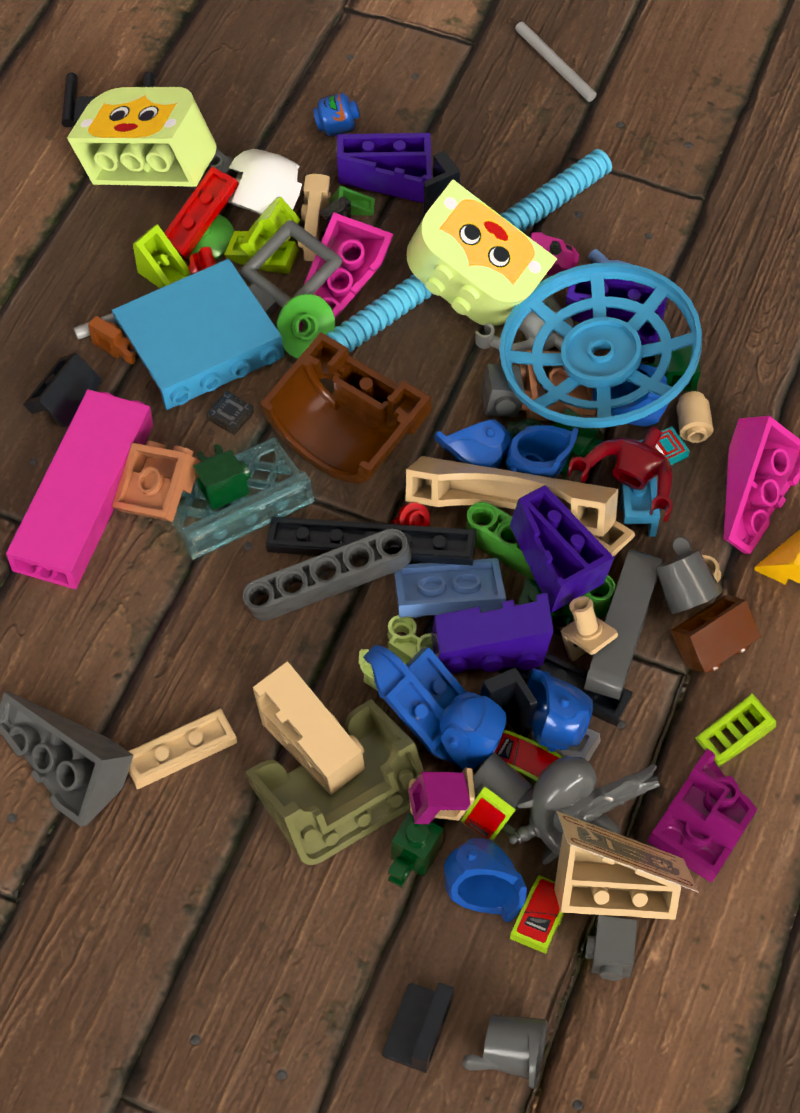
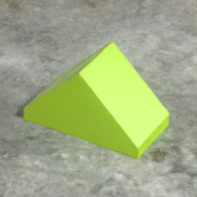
[133,224,191,288]

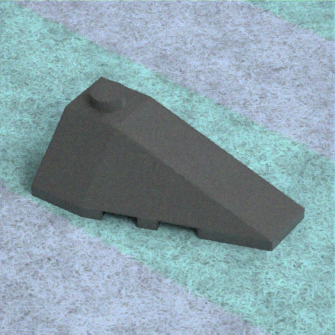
[0,691,134,827]

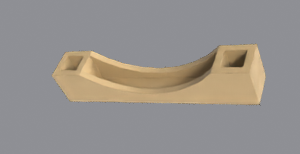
[406,456,618,536]

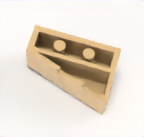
[253,661,365,795]
[554,831,681,920]

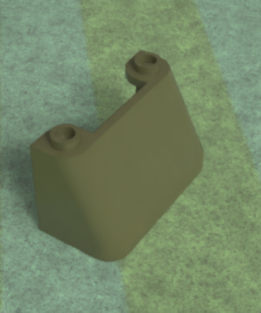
[245,699,424,865]

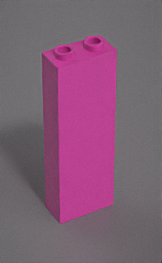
[6,389,154,590]

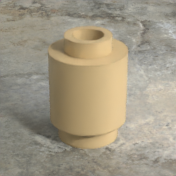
[676,391,714,443]

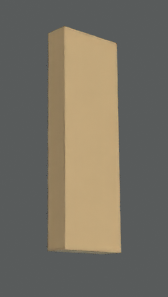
[128,708,237,790]

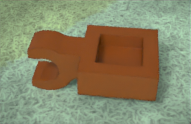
[88,316,136,364]

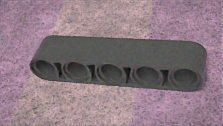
[243,528,412,621]
[584,549,663,700]

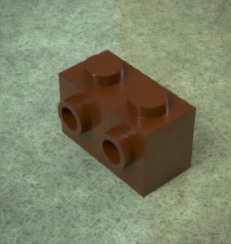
[671,595,761,673]

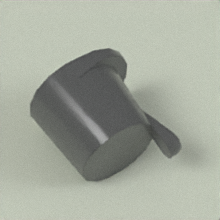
[656,536,723,614]
[473,753,534,837]
[462,1014,547,1089]

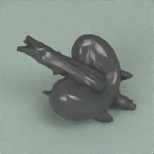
[509,756,660,865]

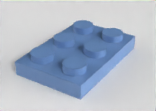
[394,558,506,618]

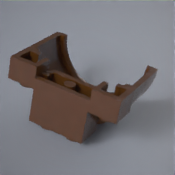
[261,332,432,484]

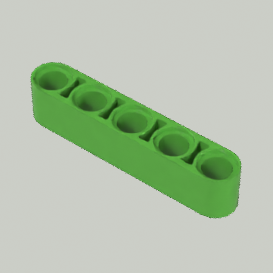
[466,502,615,617]

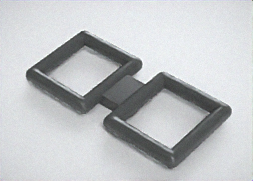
[228,220,342,383]

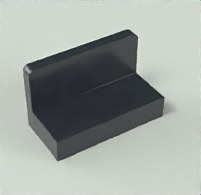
[423,151,460,218]
[23,353,102,427]
[480,667,538,737]
[383,983,454,1073]

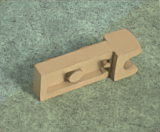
[298,174,331,261]

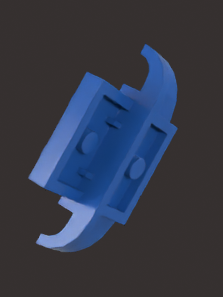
[363,645,466,766]

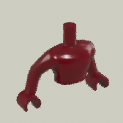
[567,427,673,522]

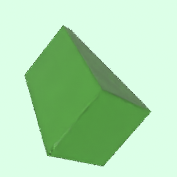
[329,186,375,216]

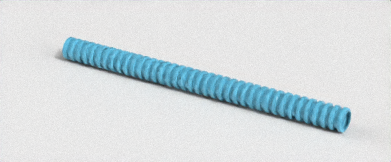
[326,149,612,352]

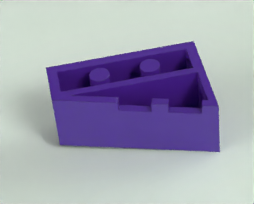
[337,133,432,203]
[566,279,668,345]
[510,485,614,613]
[431,593,553,673]

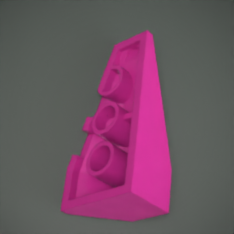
[299,212,393,331]
[723,416,800,554]

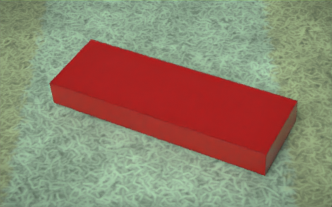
[164,166,239,259]

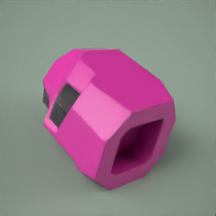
[531,232,580,276]

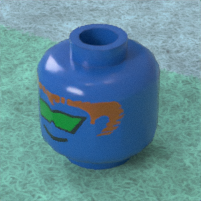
[313,93,360,137]

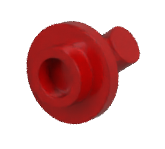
[188,247,216,275]
[391,502,430,526]

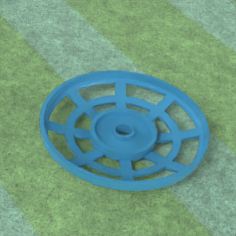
[499,262,702,428]

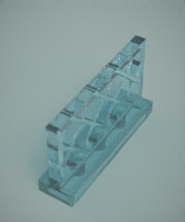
[171,437,315,560]

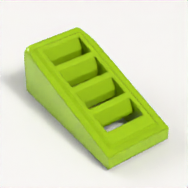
[695,693,776,767]

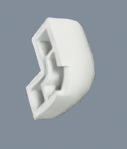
[227,149,302,215]

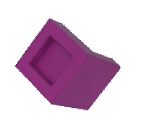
[408,772,471,824]

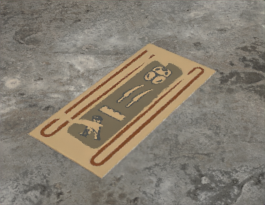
[557,811,698,892]

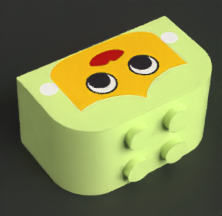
[67,87,216,187]
[406,180,557,326]

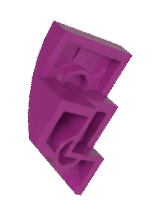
[647,749,758,883]

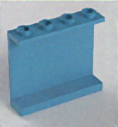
[112,259,285,410]

